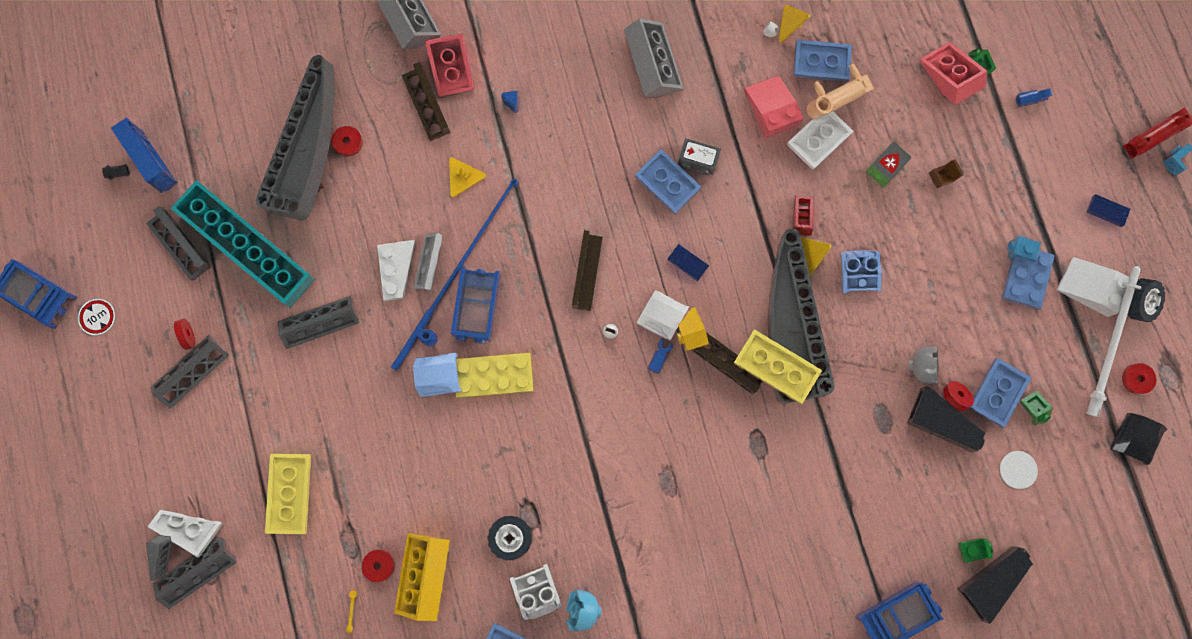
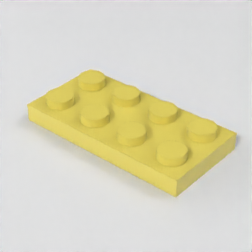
[734,329,822,404]
[456,353,534,398]
[265,454,311,534]

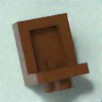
[929,159,964,189]

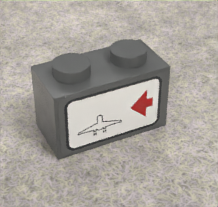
[678,138,721,175]

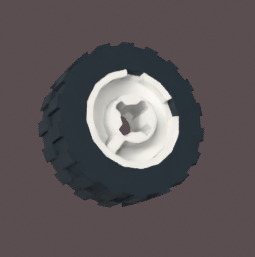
[1127,278,1165,322]
[487,516,532,561]

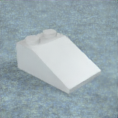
[1056,257,1130,317]

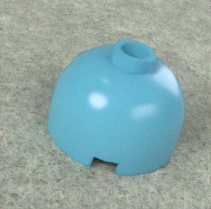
[566,589,601,631]

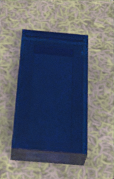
[1086,194,1131,227]
[667,244,709,282]

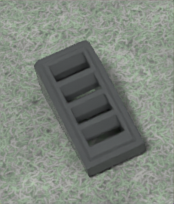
[146,535,171,581]

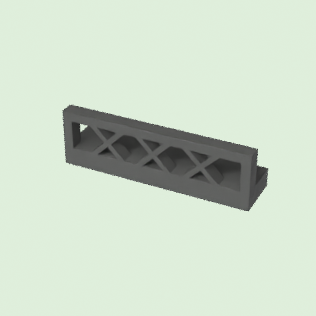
[146,206,211,281]
[278,296,360,349]
[150,334,229,409]
[153,537,237,609]

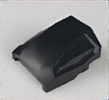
[1110,413,1167,465]

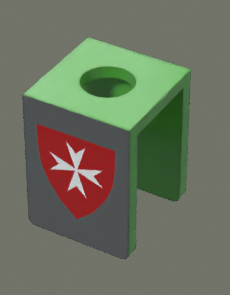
[866,142,912,187]

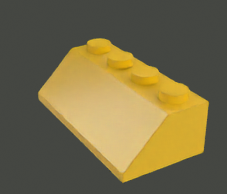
[394,533,450,621]

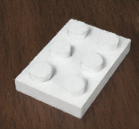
[787,112,853,170]

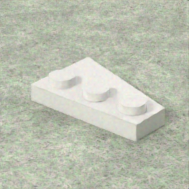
[377,240,416,302]
[148,510,223,558]

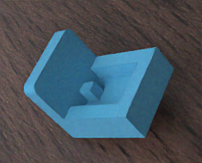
[1163,143,1192,176]
[1007,236,1041,262]

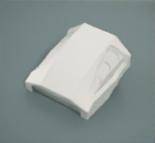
[637,290,689,341]
[510,564,562,620]

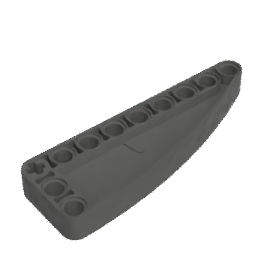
[255,55,335,221]
[768,229,834,404]

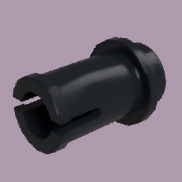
[102,164,130,180]

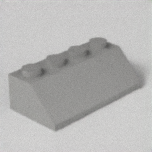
[377,0,441,49]
[624,18,684,98]

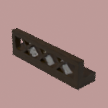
[402,62,450,141]
[572,230,603,311]
[691,332,763,395]

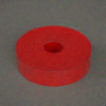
[331,126,363,157]
[174,318,195,350]
[1122,363,1157,395]
[943,381,974,411]
[362,549,395,582]

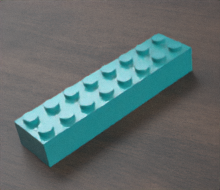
[170,180,316,308]

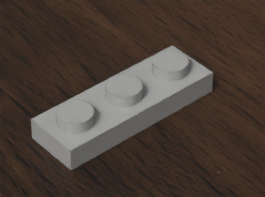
[413,233,442,291]

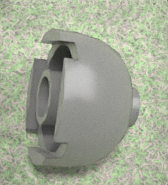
[909,346,939,384]

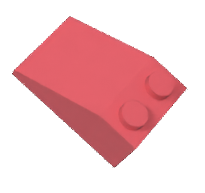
[425,33,475,97]
[920,42,987,105]
[744,76,803,138]

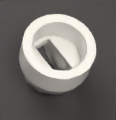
[763,21,779,38]
[603,324,618,339]

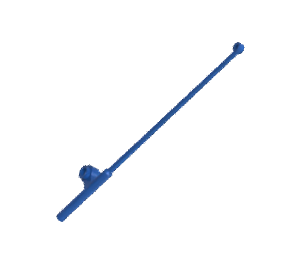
[391,179,519,371]

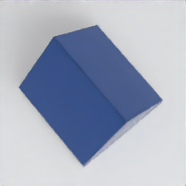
[501,90,519,113]

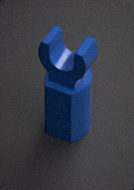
[1016,89,1052,107]
[647,339,673,374]

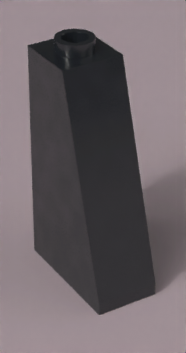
[907,386,985,452]
[957,546,1033,624]

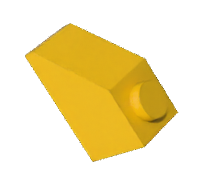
[677,307,709,351]

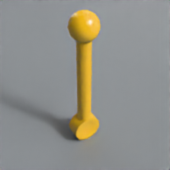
[345,590,358,633]

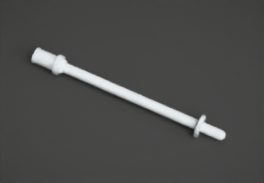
[1086,266,1141,417]

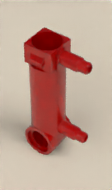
[1123,107,1192,159]

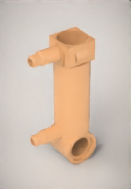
[807,64,874,119]

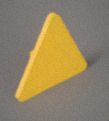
[779,5,810,43]
[449,157,486,198]
[801,236,832,276]

